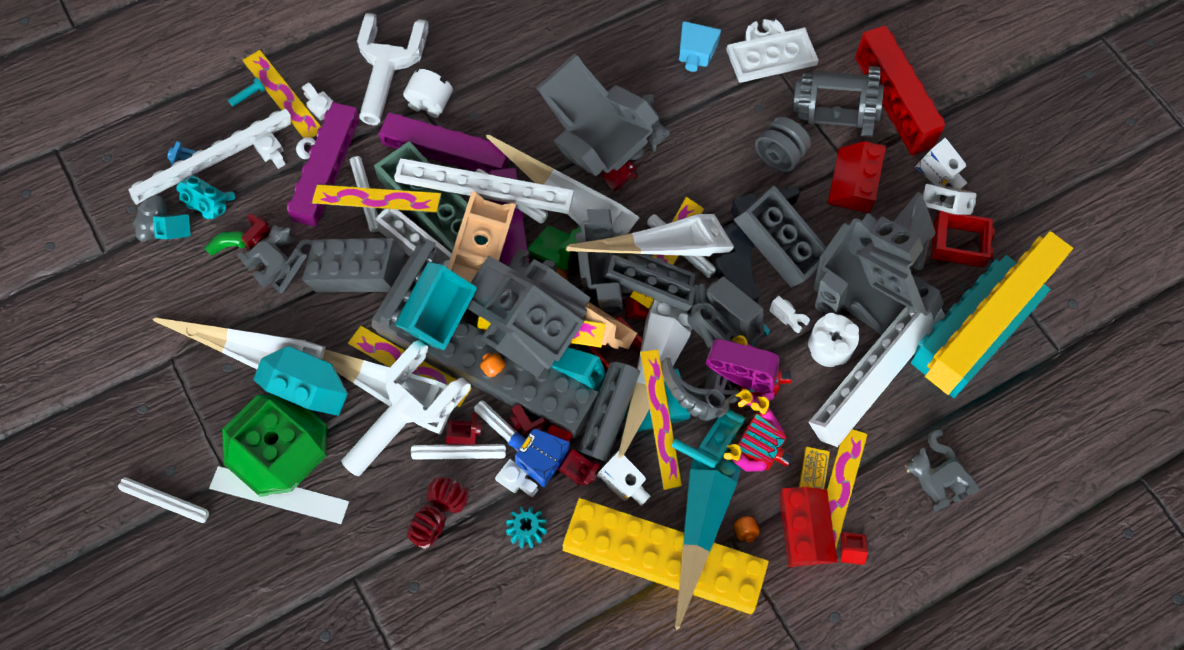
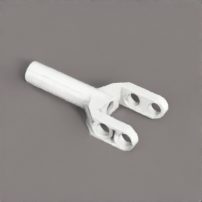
[357,13,428,125]
[341,340,471,476]

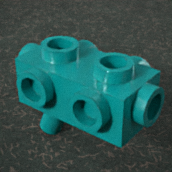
[176,175,235,219]

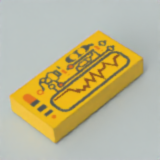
[799,447,830,489]

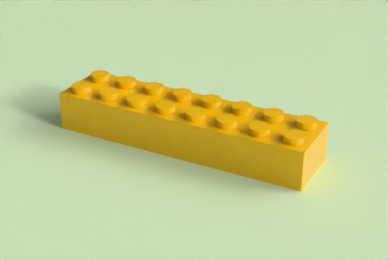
[925,231,1074,395]
[563,498,769,614]

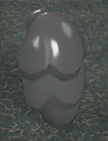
[133,195,167,242]

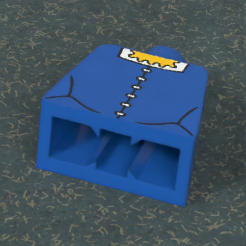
[508,429,570,488]

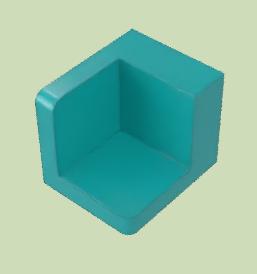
[153,214,191,240]

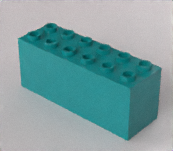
[911,255,1051,398]

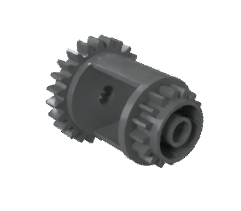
[793,66,884,137]

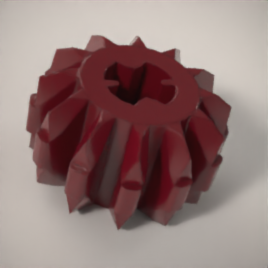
[426,476,469,513]
[407,504,446,549]

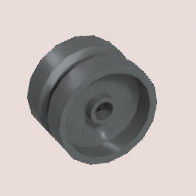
[755,117,811,172]

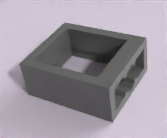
[707,276,764,345]

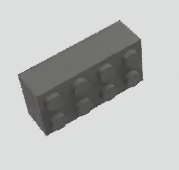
[733,186,826,287]
[302,238,405,292]

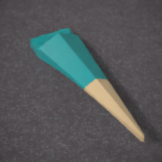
[675,458,741,629]

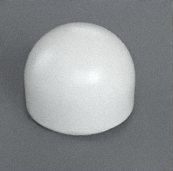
[296,137,316,159]

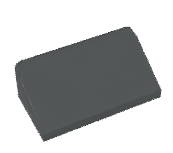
[272,247,309,294]

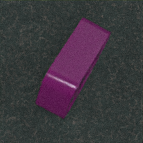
[706,339,780,394]

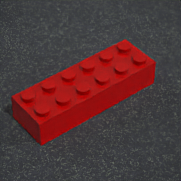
[855,25,945,156]

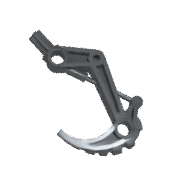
[661,284,741,421]

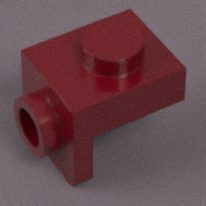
[600,160,639,192]
[241,213,270,251]
[510,404,546,439]
[446,412,481,445]
[557,449,600,486]

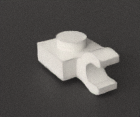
[302,82,334,121]
[253,132,286,169]
[769,296,810,333]
[495,459,538,497]

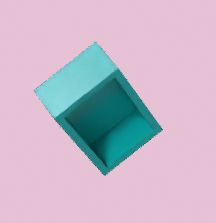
[394,262,477,350]

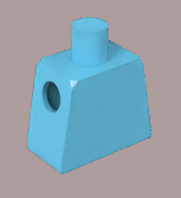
[679,21,721,72]

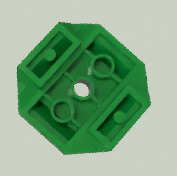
[222,395,328,497]

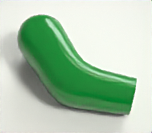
[204,231,246,256]

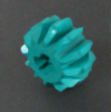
[506,506,547,548]

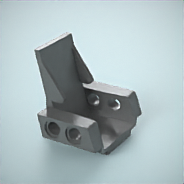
[536,54,659,176]
[857,192,944,320]
[576,209,654,313]
[813,213,906,335]
[467,256,590,377]

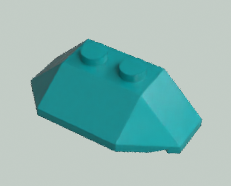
[253,346,348,416]

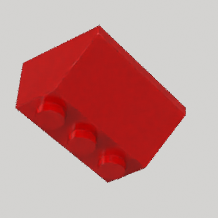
[827,141,886,214]
[779,487,838,567]

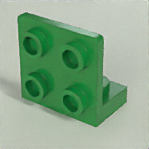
[528,225,581,271]

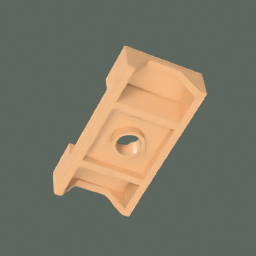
[448,191,516,283]
[582,301,637,349]

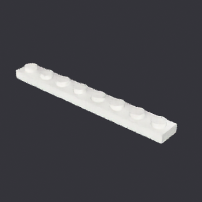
[128,109,291,205]
[394,158,574,214]

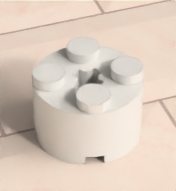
[403,69,453,118]
[808,313,859,367]

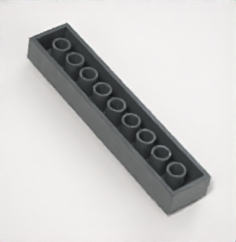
[376,320,599,441]

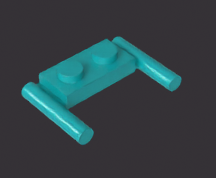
[672,409,746,469]

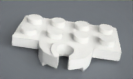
[726,20,819,83]

